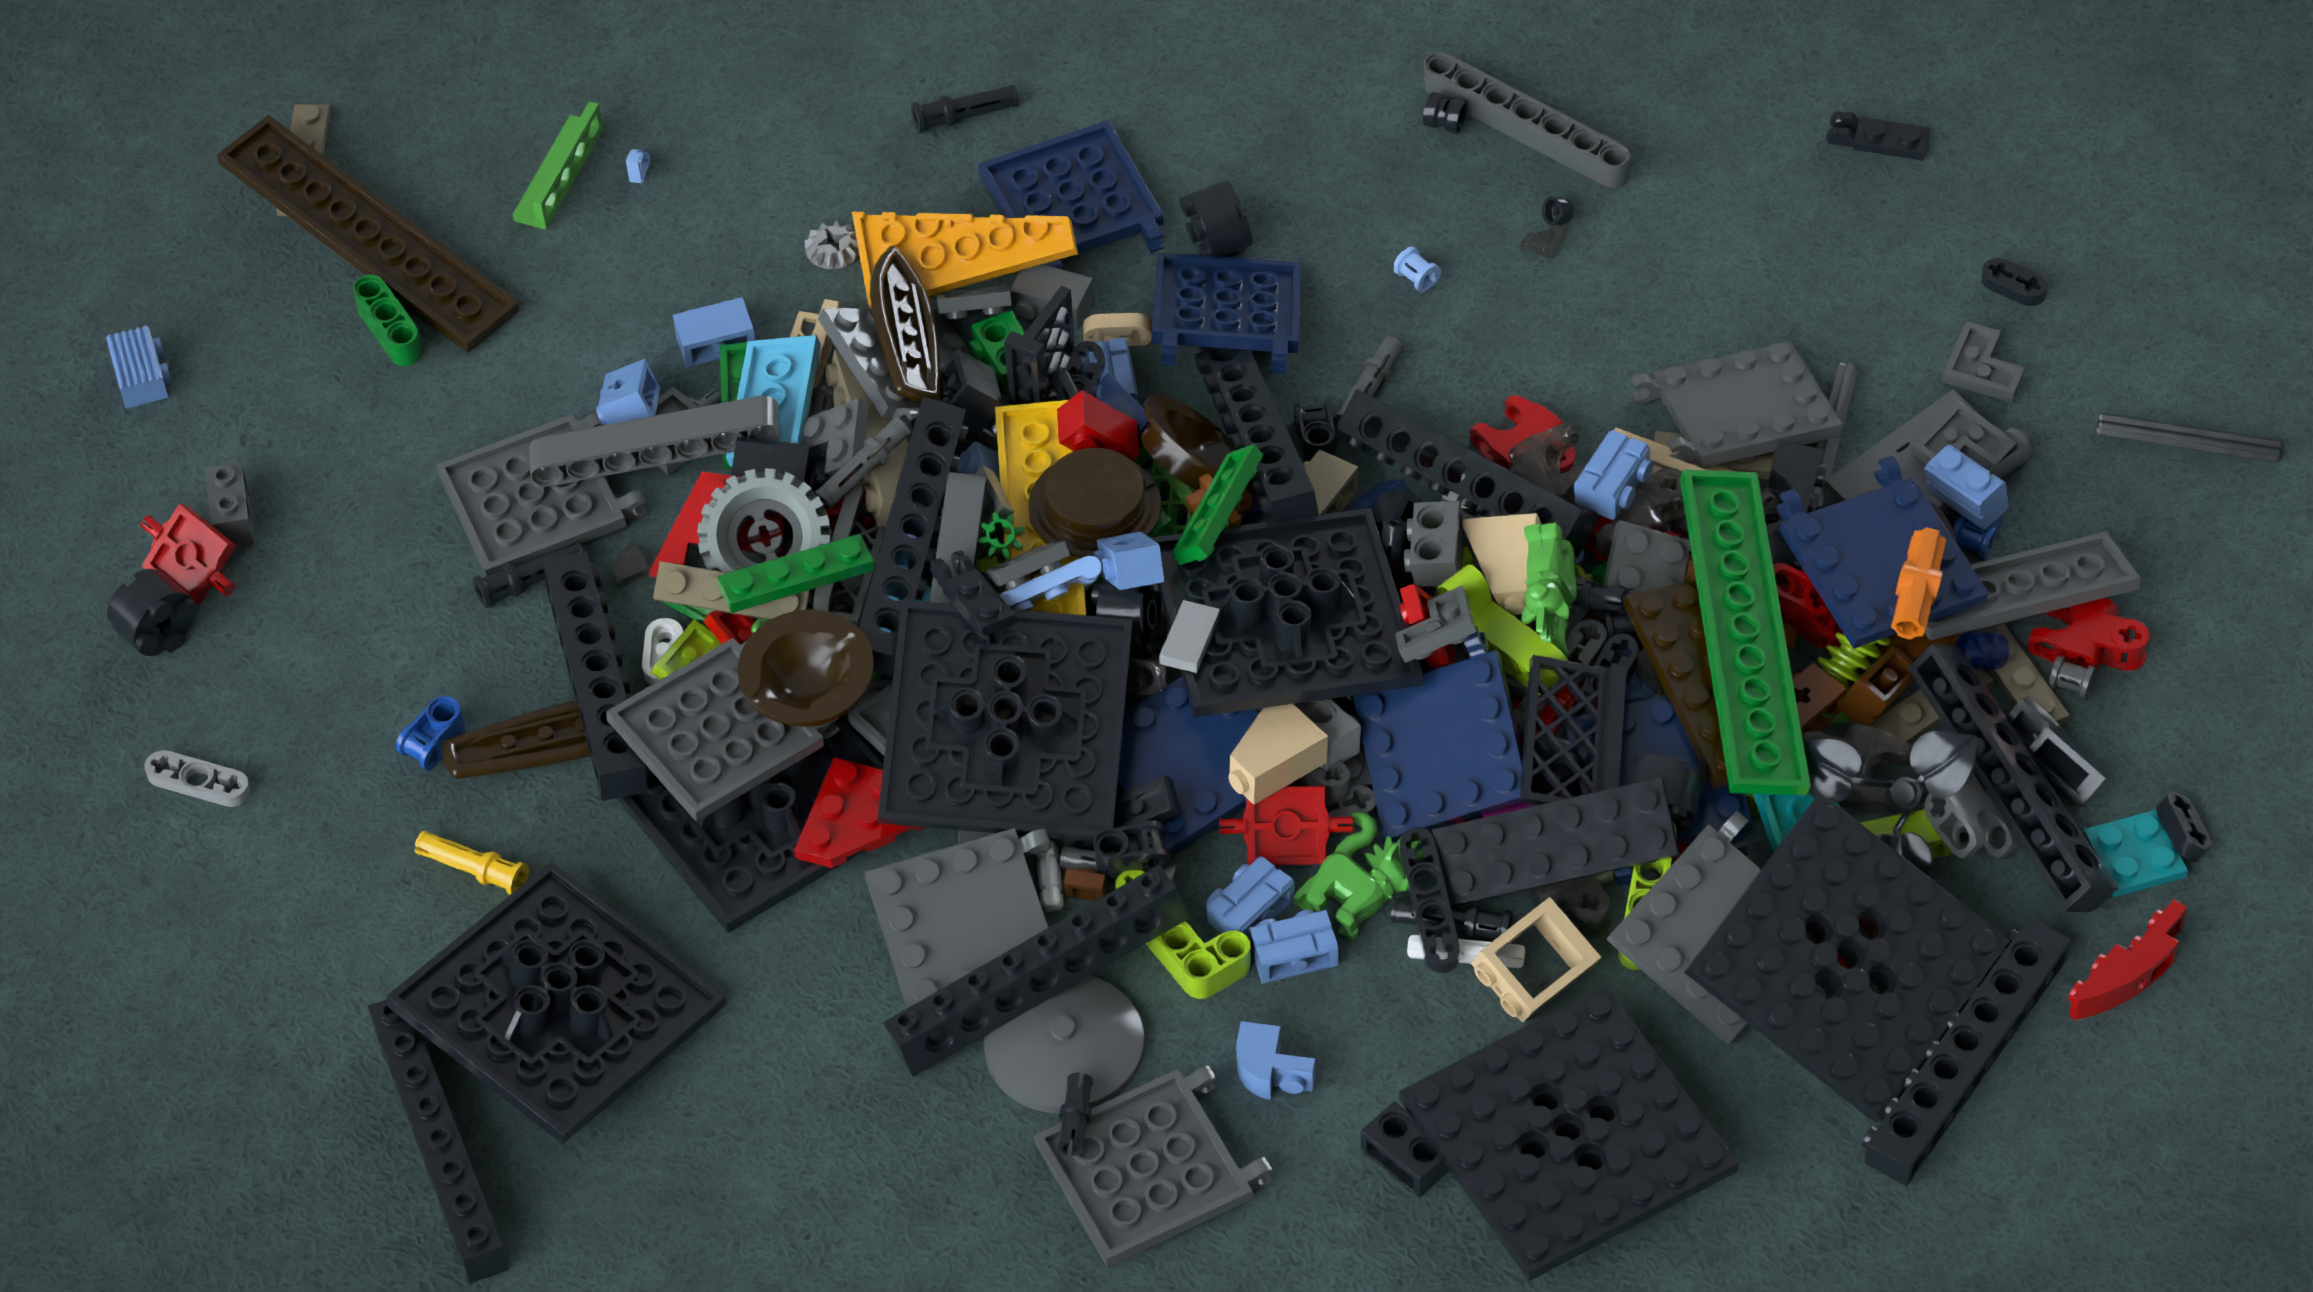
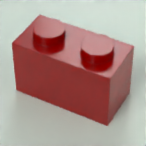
[1057,390,1139,461]

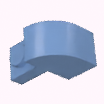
[1236,1021,1315,1100]

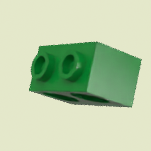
[969,310,1025,396]

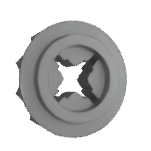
[805,221,859,269]

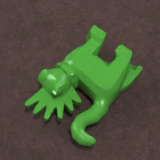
[1522,523,1577,659]
[1293,812,1423,943]

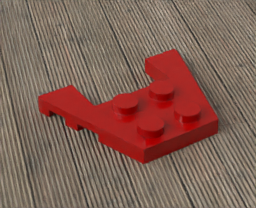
[649,471,787,578]

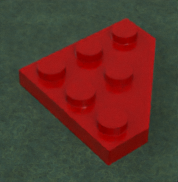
[794,758,926,868]

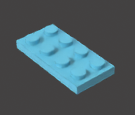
[726,335,821,467]

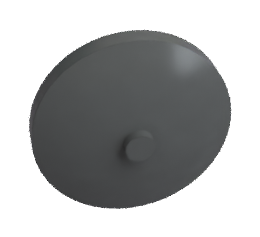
[984,976,1144,1114]

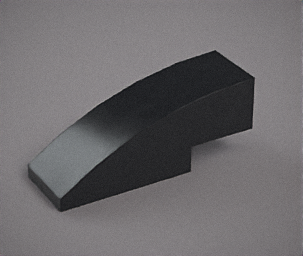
[2006,696,2107,807]

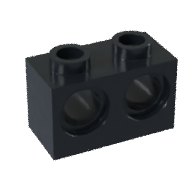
[1360,1101,1450,1198]

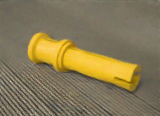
[415,830,530,895]

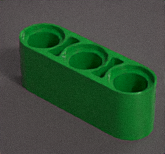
[353,275,423,366]

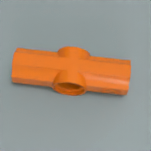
[1891,527,1946,639]

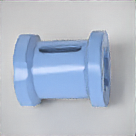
[1394,247,1441,293]

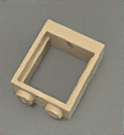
[1471,897,1602,1023]

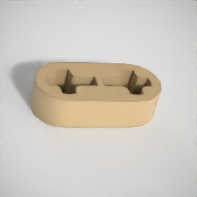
[1083,313,1152,346]

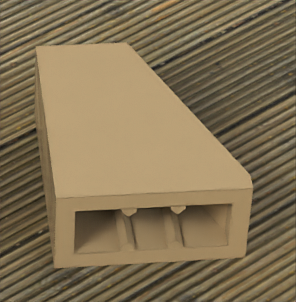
[1462,513,1542,615]
[1229,704,1328,804]

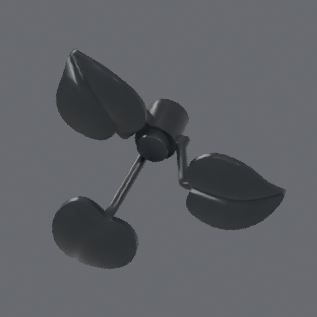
[1804,730,1978,876]

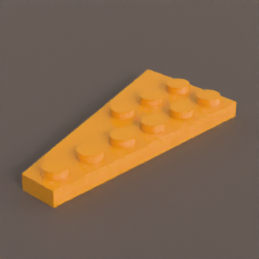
[852,212,1078,309]

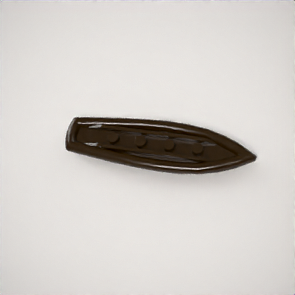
[870,245,941,403]
[442,692,639,779]

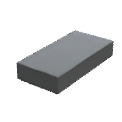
[1159,600,1220,673]

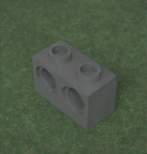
[205,462,255,547]
[1404,501,1465,587]

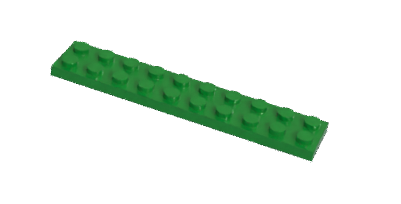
[1680,469,1811,795]

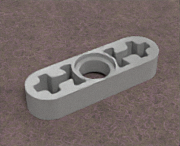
[144,750,251,807]

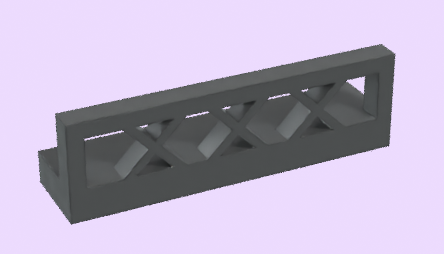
[813,485,885,627]

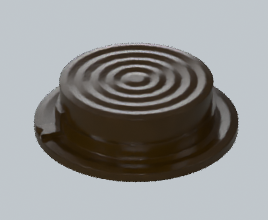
[1141,395,1234,490]
[1029,448,1161,558]
[738,610,874,727]

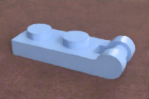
[999,556,1101,611]

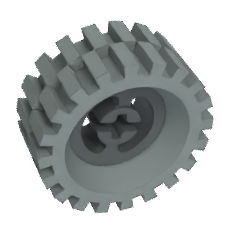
[697,468,832,573]

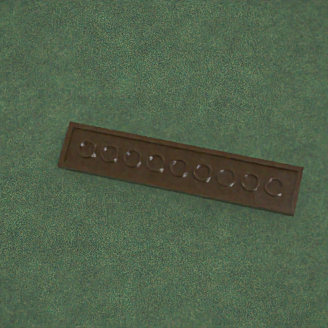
[217,115,519,353]

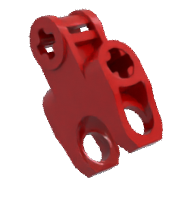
[1470,395,1576,491]
[1773,563,1844,650]
[2028,598,2149,671]

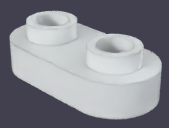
[642,618,683,685]

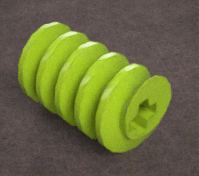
[1817,632,1890,690]

